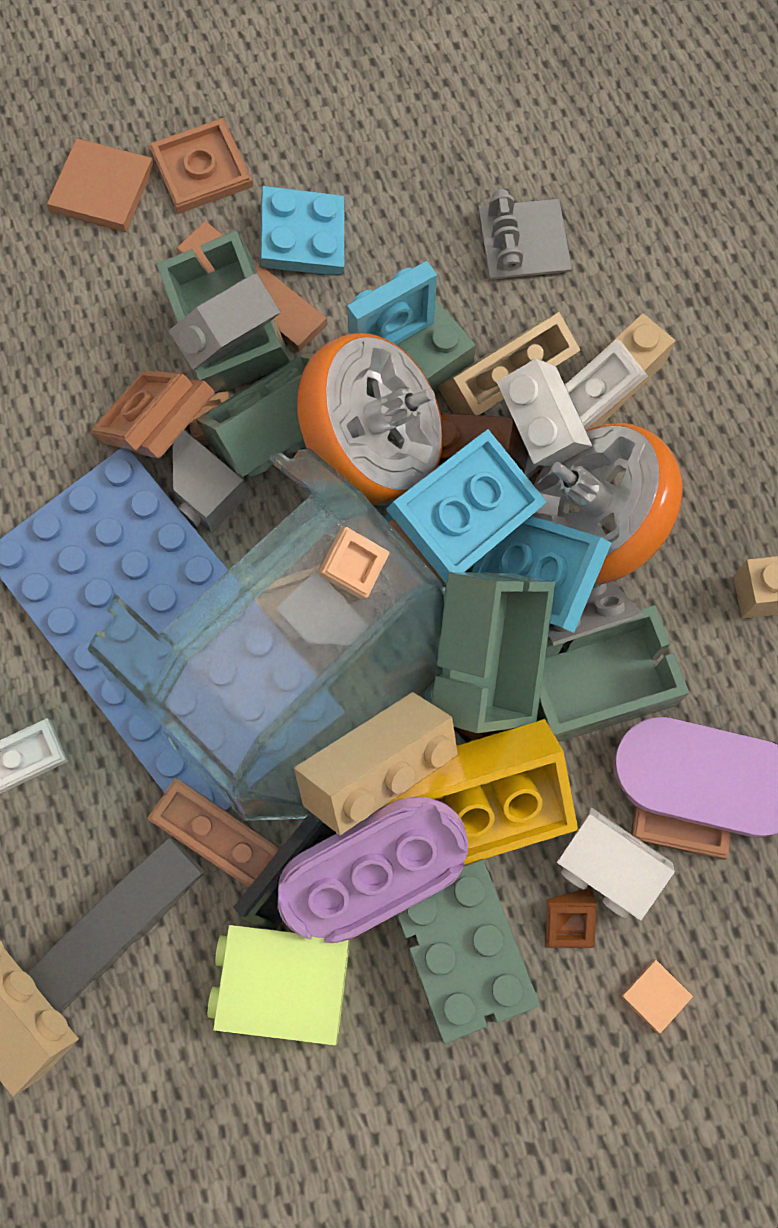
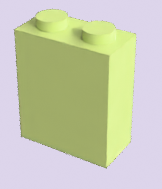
[207,925,350,1045]

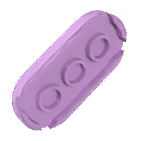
[613,717,778,838]
[278,797,468,943]

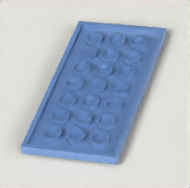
[0,448,347,812]

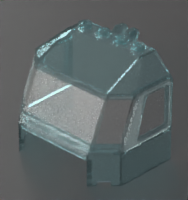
[87,448,446,821]

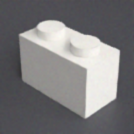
[497,359,592,467]
[557,808,675,920]

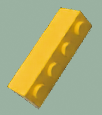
[377,719,578,865]

